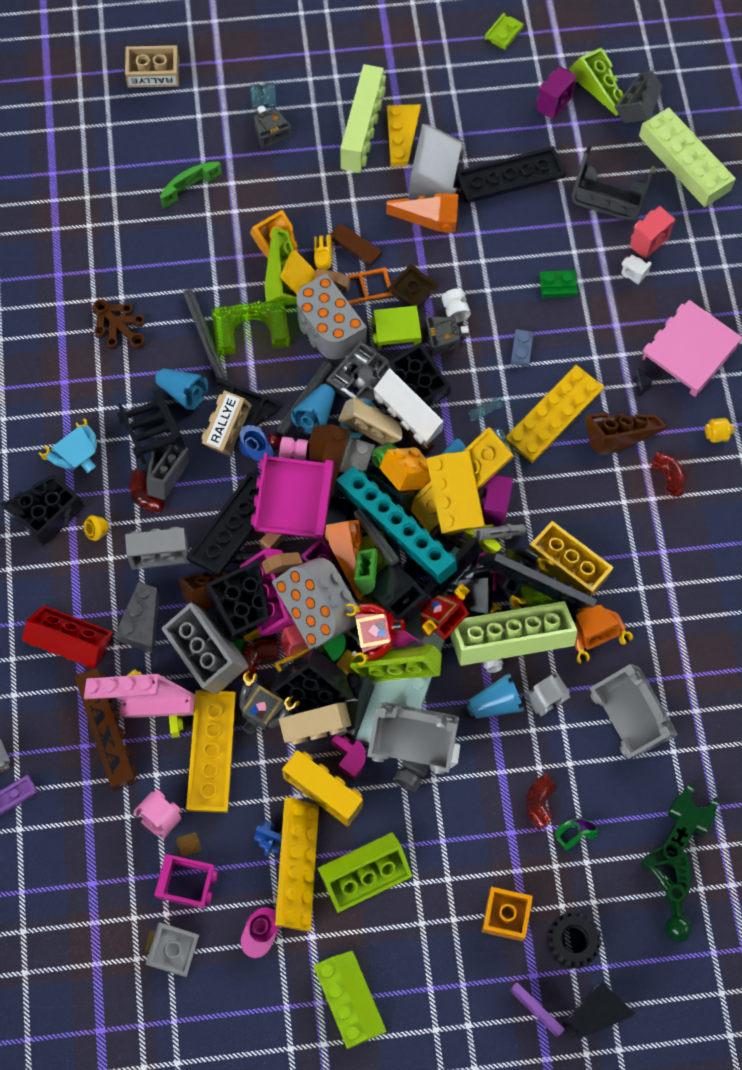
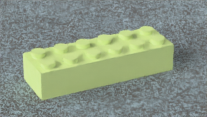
[340,64,386,173]
[639,108,736,208]
[450,601,577,666]

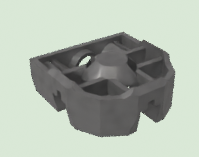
[326,342,391,407]

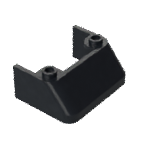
[571,146,655,221]

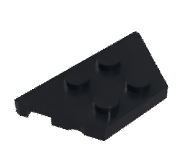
[216,377,283,427]

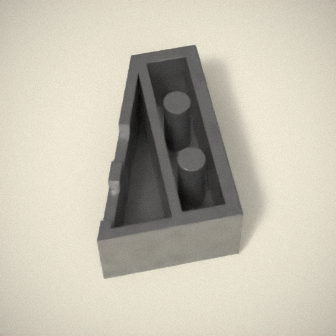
[115,582,159,654]

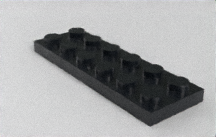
[455,146,566,203]
[186,472,259,577]
[477,551,597,609]

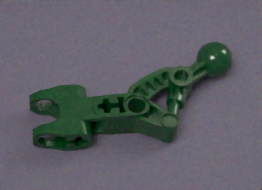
[640,783,720,942]

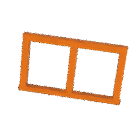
[340,267,393,305]

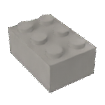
[125,527,190,570]

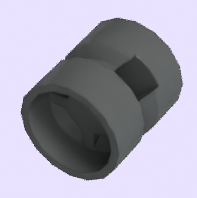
[393,760,429,792]

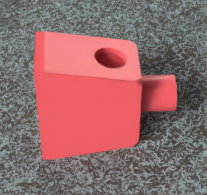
[279,624,309,657]

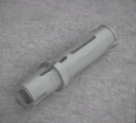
[474,524,526,540]

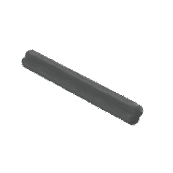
[354,508,399,566]

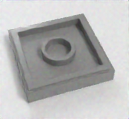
[145,922,199,977]

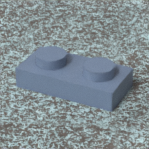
[511,329,534,367]

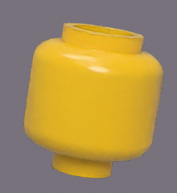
[705,418,734,443]

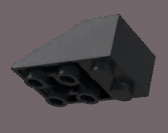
[370,563,431,625]

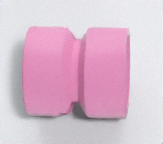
[279,436,309,461]

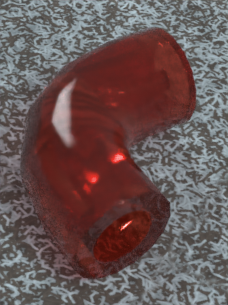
[651,450,686,497]
[129,470,165,514]
[237,640,278,679]
[525,773,557,831]

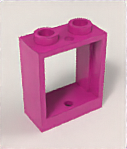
[154,854,218,909]

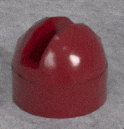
[267,433,282,449]

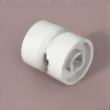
[441,289,471,323]

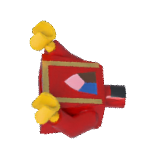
[420,584,470,640]
[345,603,405,666]

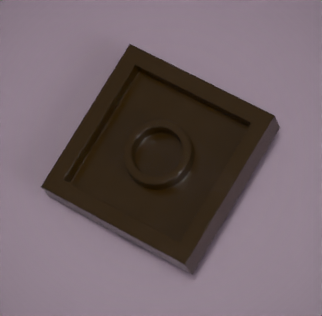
[388,264,438,310]

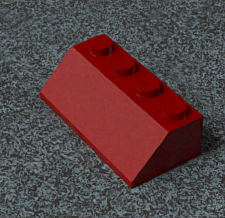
[22,605,114,668]

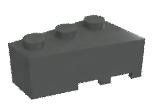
[615,71,662,123]
[147,437,189,500]

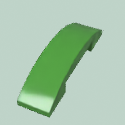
[160,162,222,208]

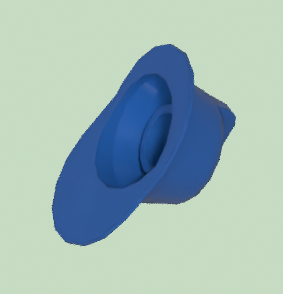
[239,425,274,462]

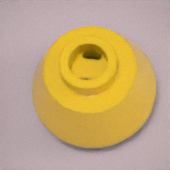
[84,515,109,541]

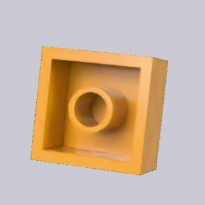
[379,447,431,492]
[481,887,533,942]

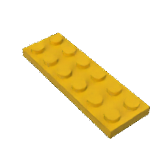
[504,365,604,464]
[411,427,515,533]
[186,690,236,813]
[275,798,319,931]

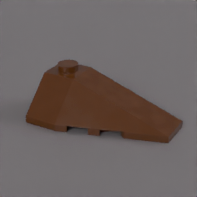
[585,412,667,456]
[308,425,350,505]
[178,567,240,610]

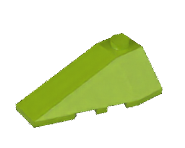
[264,227,297,306]

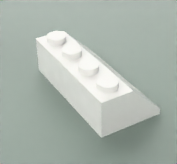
[374,369,444,446]

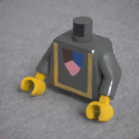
[240,671,299,735]

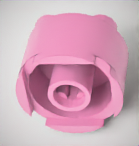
[134,789,181,839]

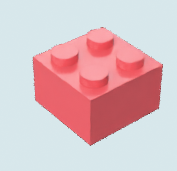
[630,206,676,259]

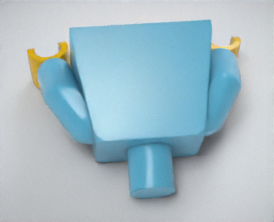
[39,419,97,474]

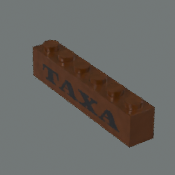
[74,668,138,791]

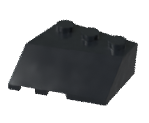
[390,343,451,407]
[0,475,85,546]
[204,560,269,642]
[270,647,354,713]

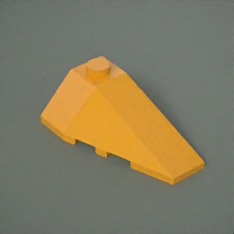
[250,210,298,259]

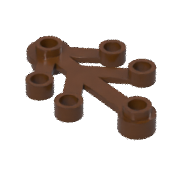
[92,299,145,350]

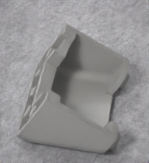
[409,124,466,199]
[590,664,677,759]
[367,702,459,774]

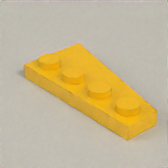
[387,104,421,167]

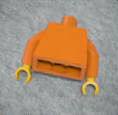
[574,605,633,664]

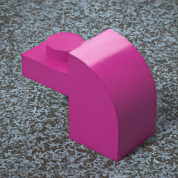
[332,734,366,781]

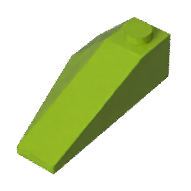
[569,47,623,116]

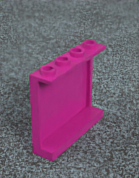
[251,452,334,540]

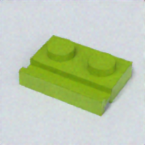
[485,13,524,50]

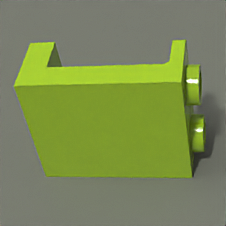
[370,306,422,350]

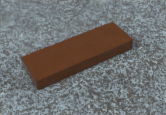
[330,223,382,266]

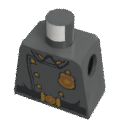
[254,106,291,149]
[425,317,469,356]

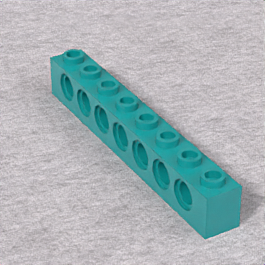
[336,466,457,584]

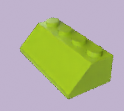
[350,644,442,682]
[318,832,413,913]
[313,950,387,1050]

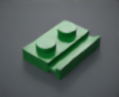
[539,270,578,298]

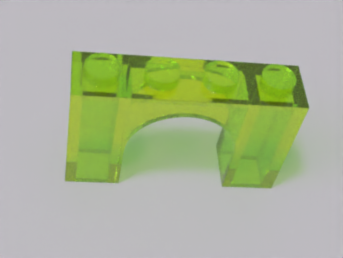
[211,299,290,356]

